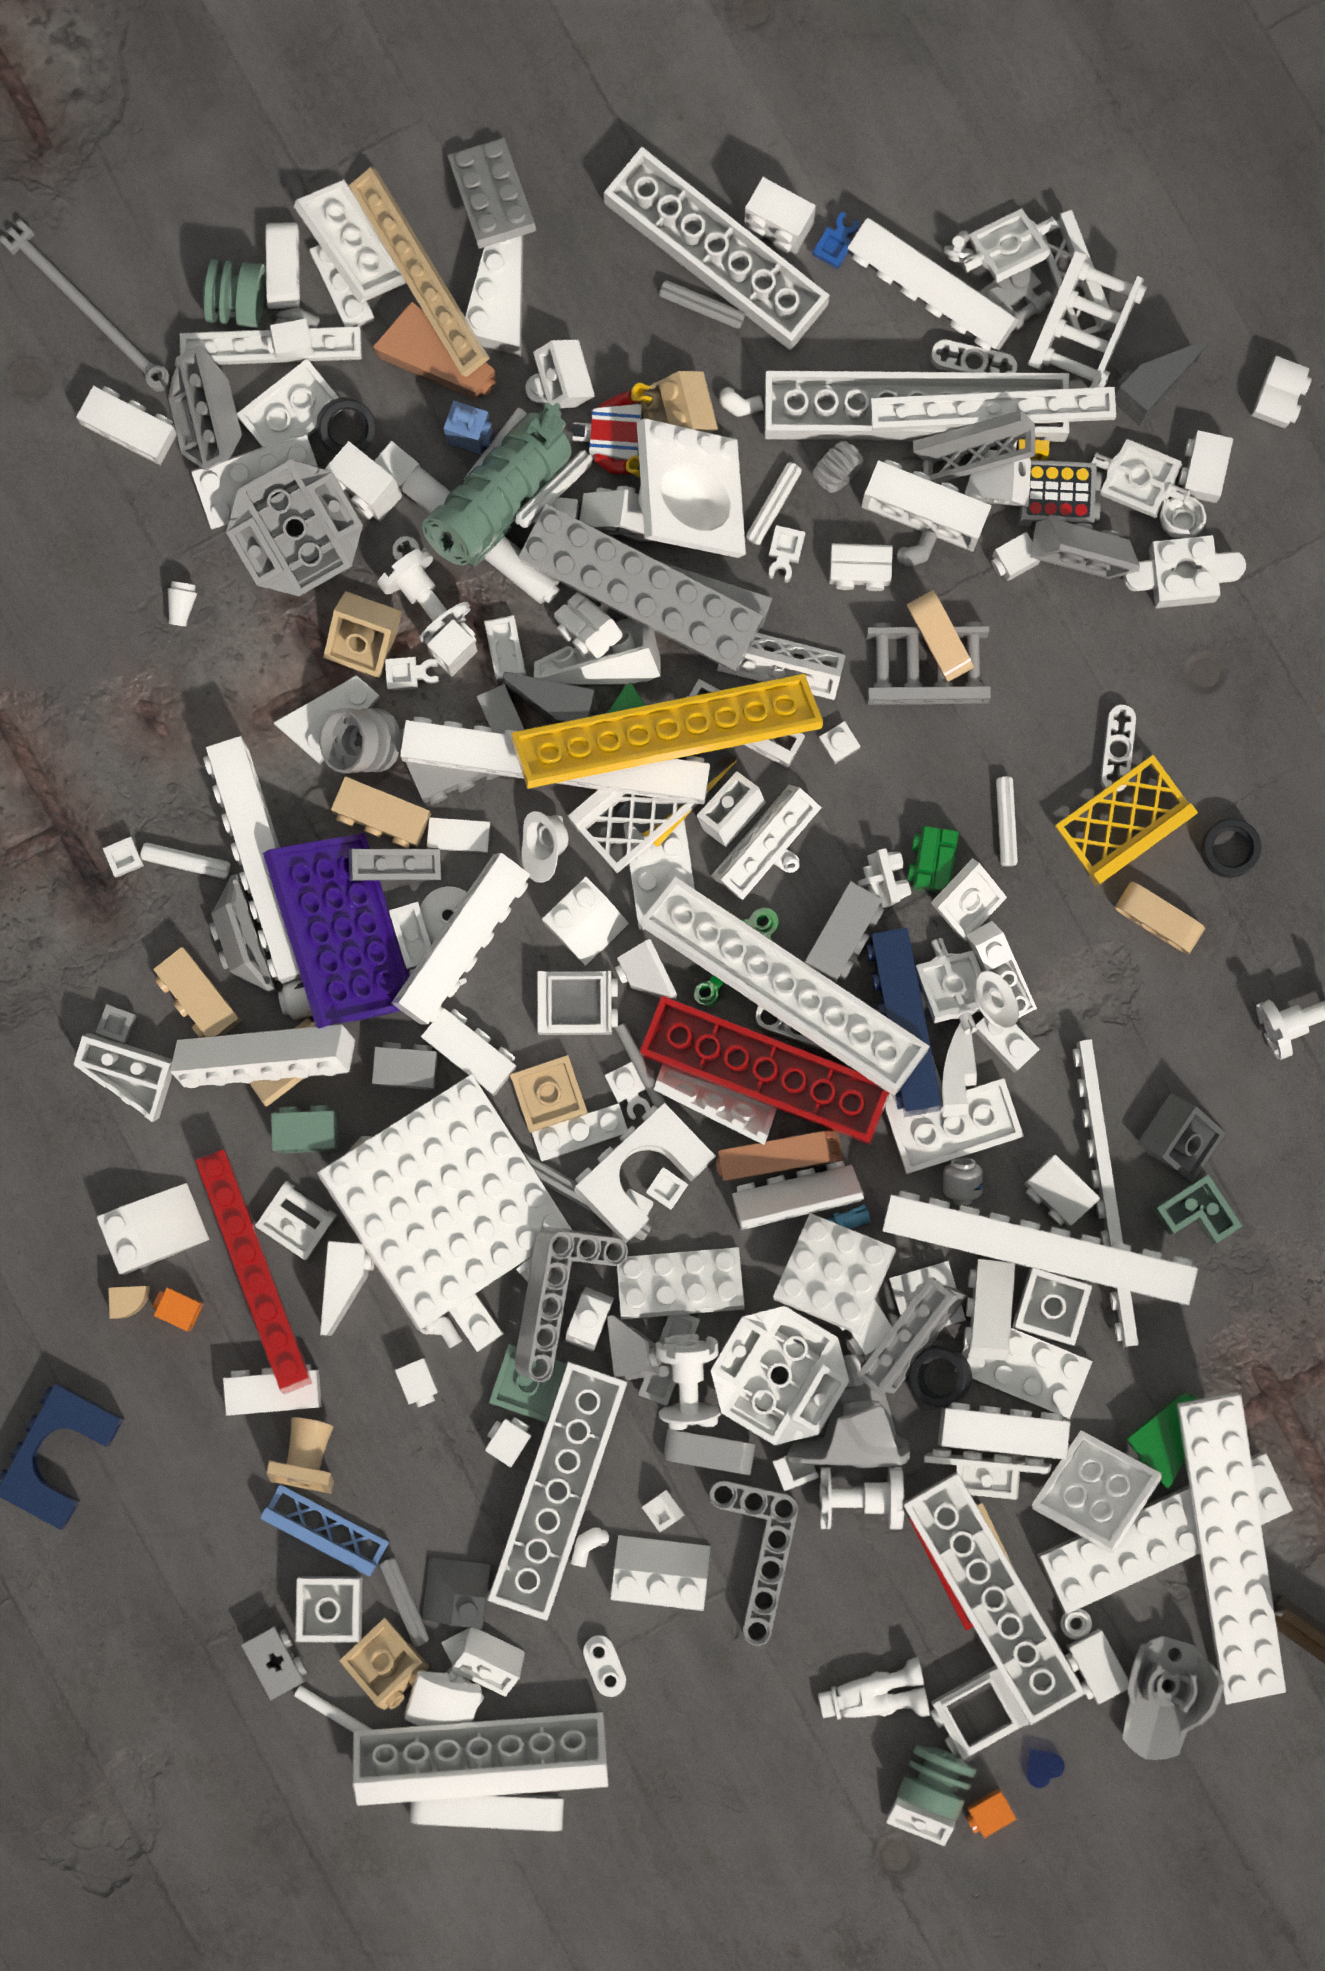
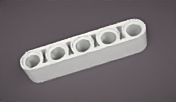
[410,1794,564,1831]

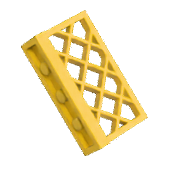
[1054,755,1198,886]

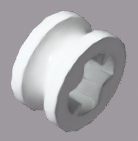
[393,536,420,561]

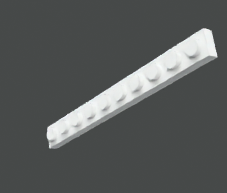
[1073,1039,1139,1347]

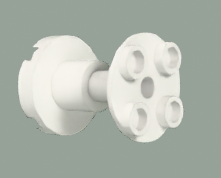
[377,547,471,645]
[1256,978,1325,1060]
[656,1334,721,1430]
[820,1467,904,1529]

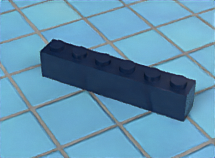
[866,927,942,1117]

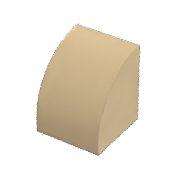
[109,1286,150,1319]

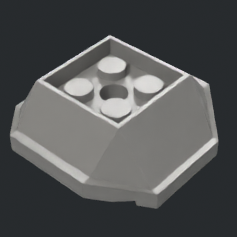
[226,459,363,596]

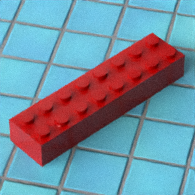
[639,996,890,1145]

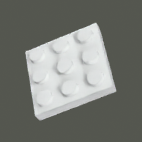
[773,1213,896,1334]
[1032,1430,1162,1553]

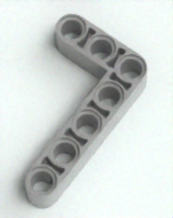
[515,1227,628,1382]
[709,1480,798,1646]

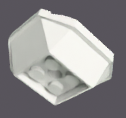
[711,1306,850,1445]

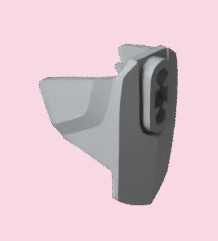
[787,1381,910,1468]
[1122,1636,1225,1760]

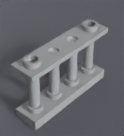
[866,622,991,705]

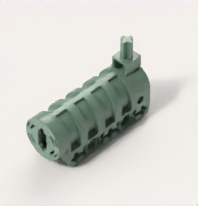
[422,402,571,567]

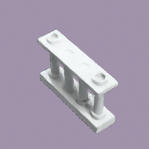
[1028,251,1147,388]

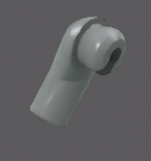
[274,308,320,329]
[897,530,937,567]

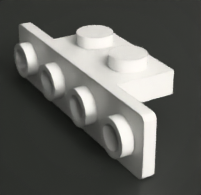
[924,1448,1051,1500]

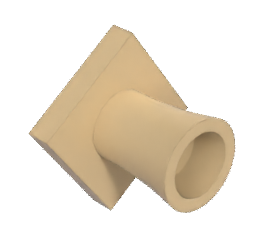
[267,1418,334,1494]

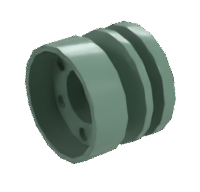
[203,258,266,328]
[897,1745,976,1820]

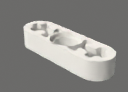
[931,340,1017,373]
[1100,705,1136,793]

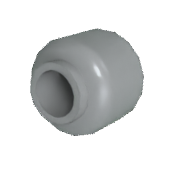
[943,1157,983,1205]

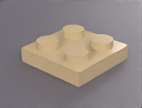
[510,1055,588,1133]

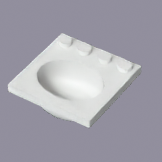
[637,418,746,558]

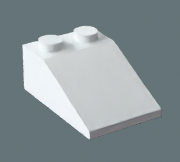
[97,1183,210,1275]
[320,1241,375,1335]

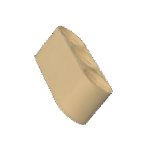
[906,590,974,682]
[1114,882,1205,954]

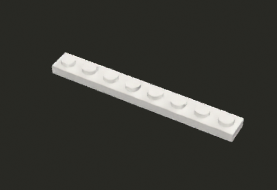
[870,387,1116,431]

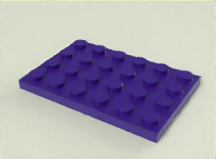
[263,833,409,1029]

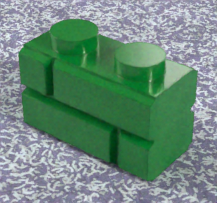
[907,826,959,894]

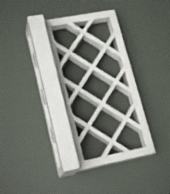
[568,758,709,873]

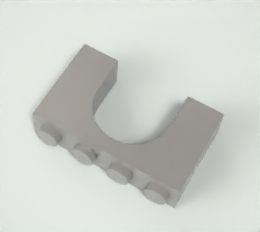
[400,684,525,805]

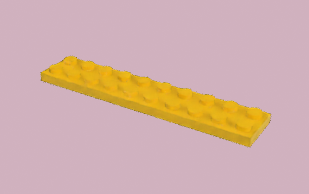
[511,674,823,789]

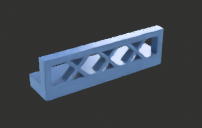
[260,1484,389,1577]

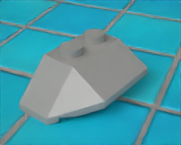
[168,346,242,470]
[209,874,277,994]

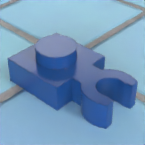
[812,212,859,270]

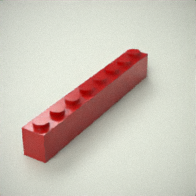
[195,1149,313,1394]

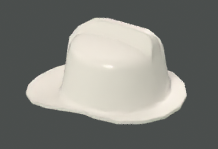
[521,811,569,883]

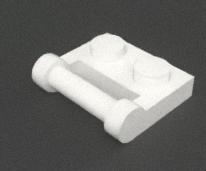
[255,1181,338,1261]

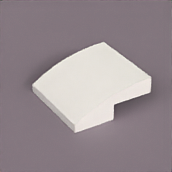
[404,1671,482,1726]

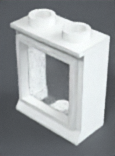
[538,971,618,1035]

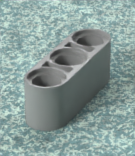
[662,1429,756,1475]

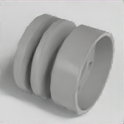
[319,708,401,773]

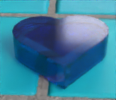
[1026,1749,1065,1788]

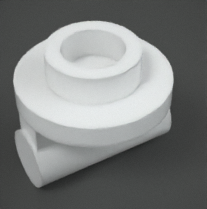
[944,231,974,262]

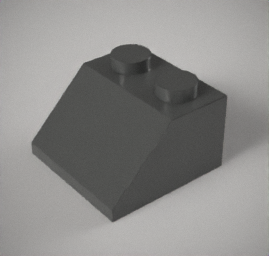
[1137,1093,1226,1183]

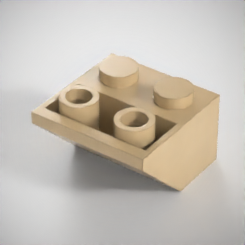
[640,371,718,433]

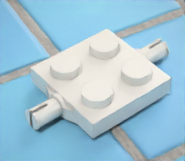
[961,209,1058,283]
[1092,439,1190,518]
[915,938,982,1034]

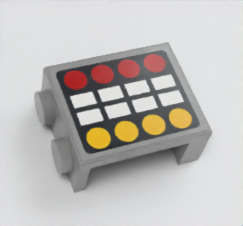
[1019,460,1101,526]

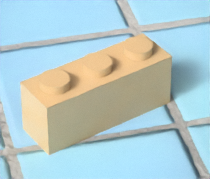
[331,776,431,849]
[153,947,242,1038]

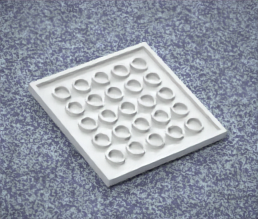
[317,1074,572,1330]

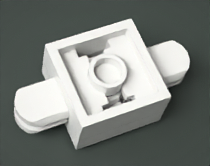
[1123,536,1246,608]

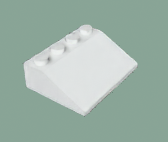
[732,1161,864,1230]

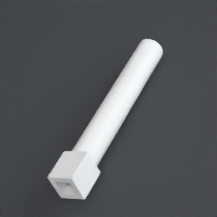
[374,441,560,604]

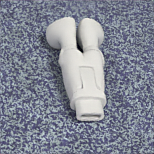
[818,1657,930,1719]

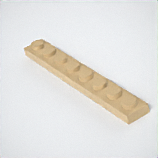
[349,167,490,377]

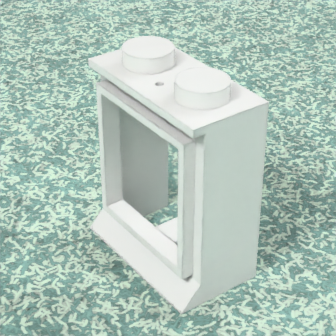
[930,1665,1029,1760]

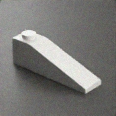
[534,618,660,684]

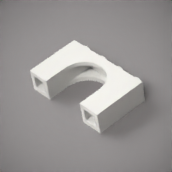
[574,1103,715,1243]

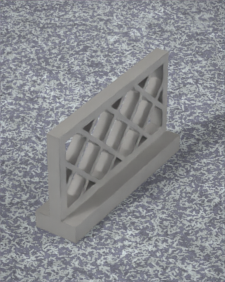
[856,1276,967,1396]

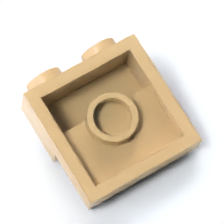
[339,1618,430,1710]

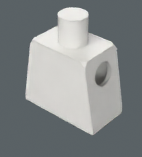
[964,442,1031,507]
[565,1287,614,1352]

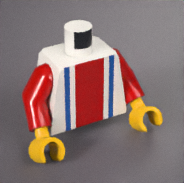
[573,383,652,478]

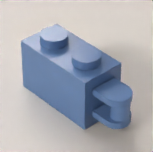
[444,400,494,454]

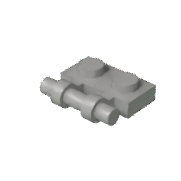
[979,268,1054,331]

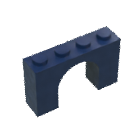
[0,1384,125,1530]

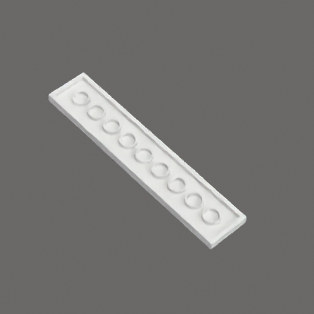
[640,877,930,1096]
[1177,1392,1286,1704]

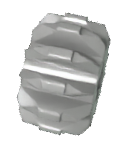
[813,441,864,493]

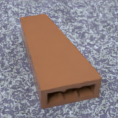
[373,302,496,400]
[716,1131,844,1181]

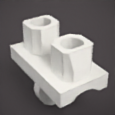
[858,848,911,908]

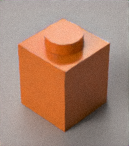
[153,1288,204,1331]
[965,1788,1017,1838]

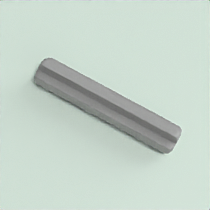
[660,280,745,328]
[380,1557,429,1647]

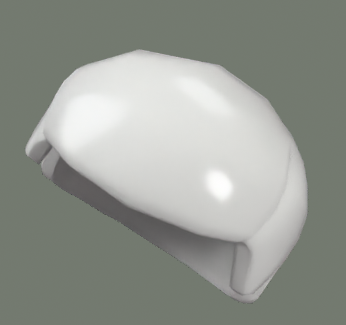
[1160,497,1207,539]

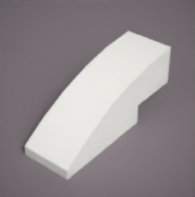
[942,1022,977,1117]

